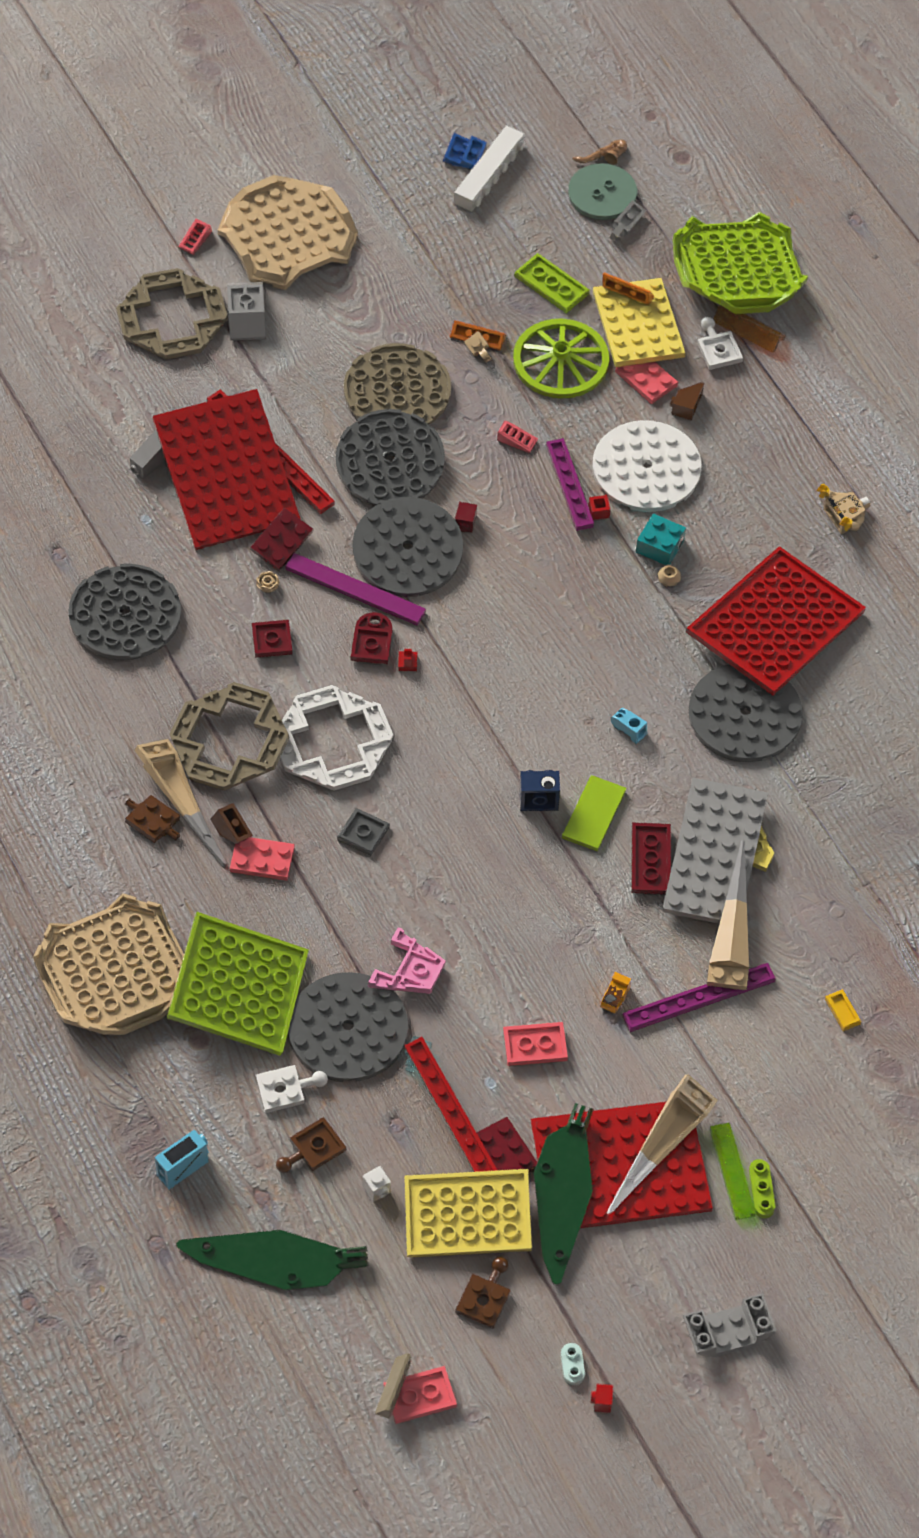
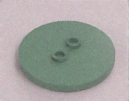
[568,164,637,220]

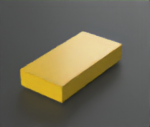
[825,989,861,1031]

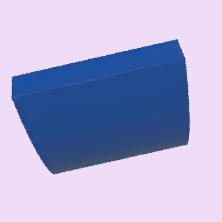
[443,133,487,169]

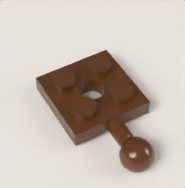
[276,1117,346,1173]
[455,1257,511,1329]

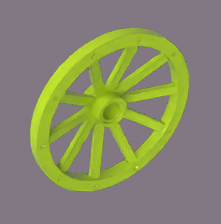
[513,319,609,398]

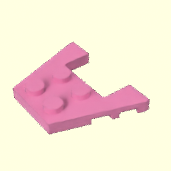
[368,927,446,994]

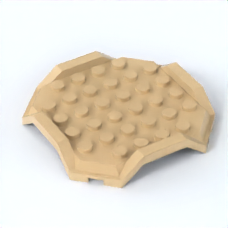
[217,175,358,290]
[33,894,184,1035]

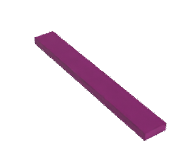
[285,553,426,626]
[622,963,776,1032]

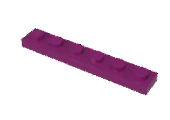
[546,438,594,531]

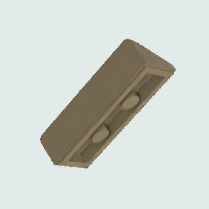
[375,1353,411,1419]

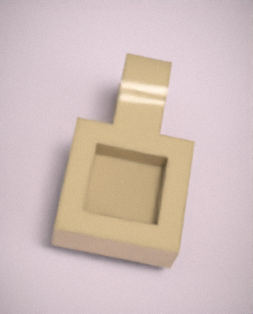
[464,331,492,363]

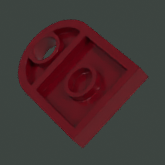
[350,612,393,665]

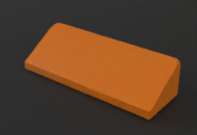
[602,272,654,305]
[450,320,506,351]

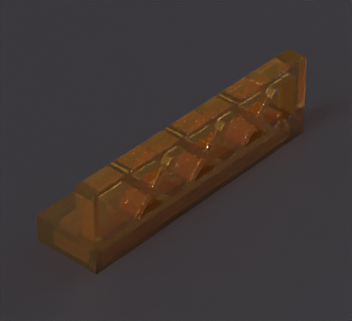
[713,305,786,353]

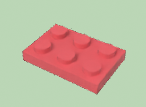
[615,362,678,404]
[230,837,295,881]
[503,1022,568,1066]
[384,1366,457,1424]

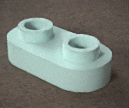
[561,1343,585,1386]

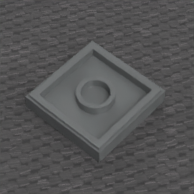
[337,808,390,856]

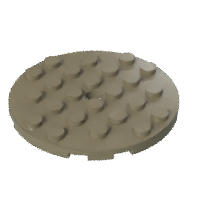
[344,343,451,425]

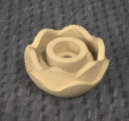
[658,565,681,586]
[256,571,280,593]

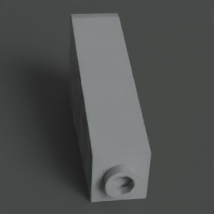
[130,409,176,479]

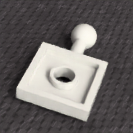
[697,317,743,370]
[256,1065,328,1113]

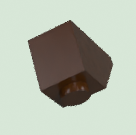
[670,382,704,421]
[210,803,253,844]

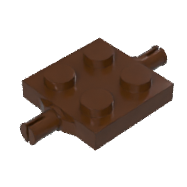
[125,795,180,843]

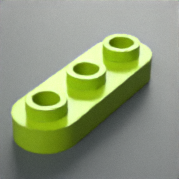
[749,1159,775,1218]

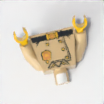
[816,484,870,534]

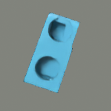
[610,708,648,744]

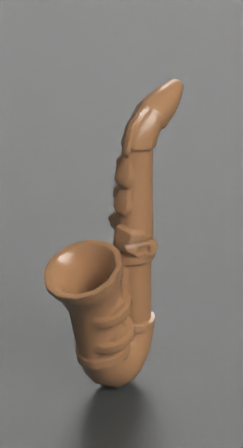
[573,140,628,165]

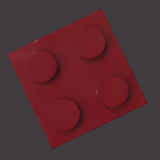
[252,620,293,658]

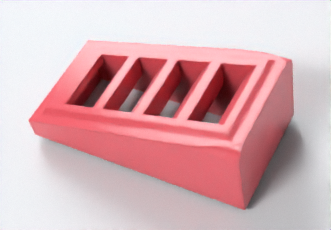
[178,219,212,255]
[497,420,538,453]

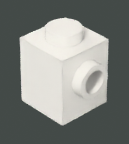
[362,1166,391,1202]

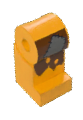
[600,972,631,1014]

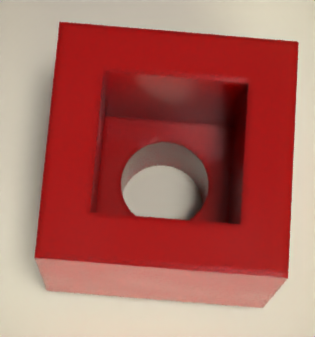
[588,495,611,520]
[590,1384,613,1413]

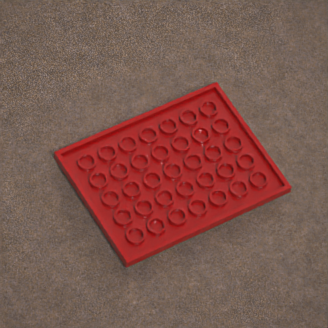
[152,389,301,550]
[686,546,866,695]
[530,1101,713,1229]

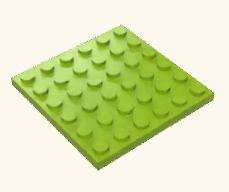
[167,912,309,1056]

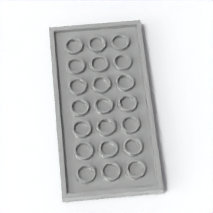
[662,778,768,924]

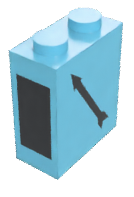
[155,1129,209,1189]

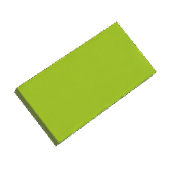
[514,253,590,314]
[562,775,627,852]

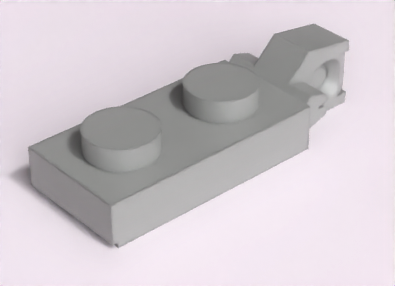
[608,200,646,242]

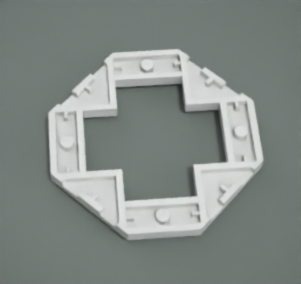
[280,685,393,791]

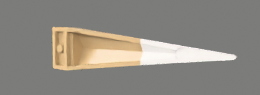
[607,1074,718,1214]

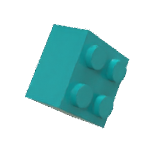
[636,513,686,565]

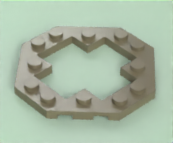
[116,268,228,360]
[170,682,290,791]

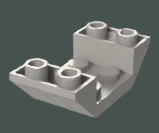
[227,282,266,341]
[683,1293,777,1357]

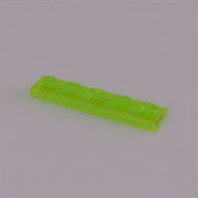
[710,1122,756,1220]

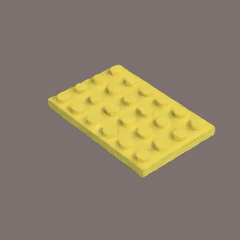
[593,278,685,367]
[405,1169,532,1257]

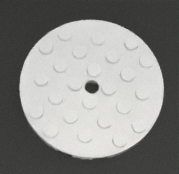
[592,421,701,512]

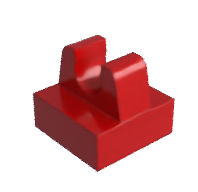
[398,649,417,671]

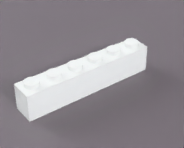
[454,125,525,212]

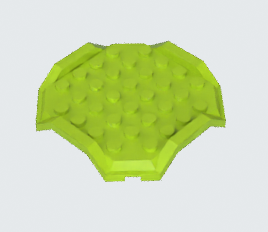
[672,212,808,314]

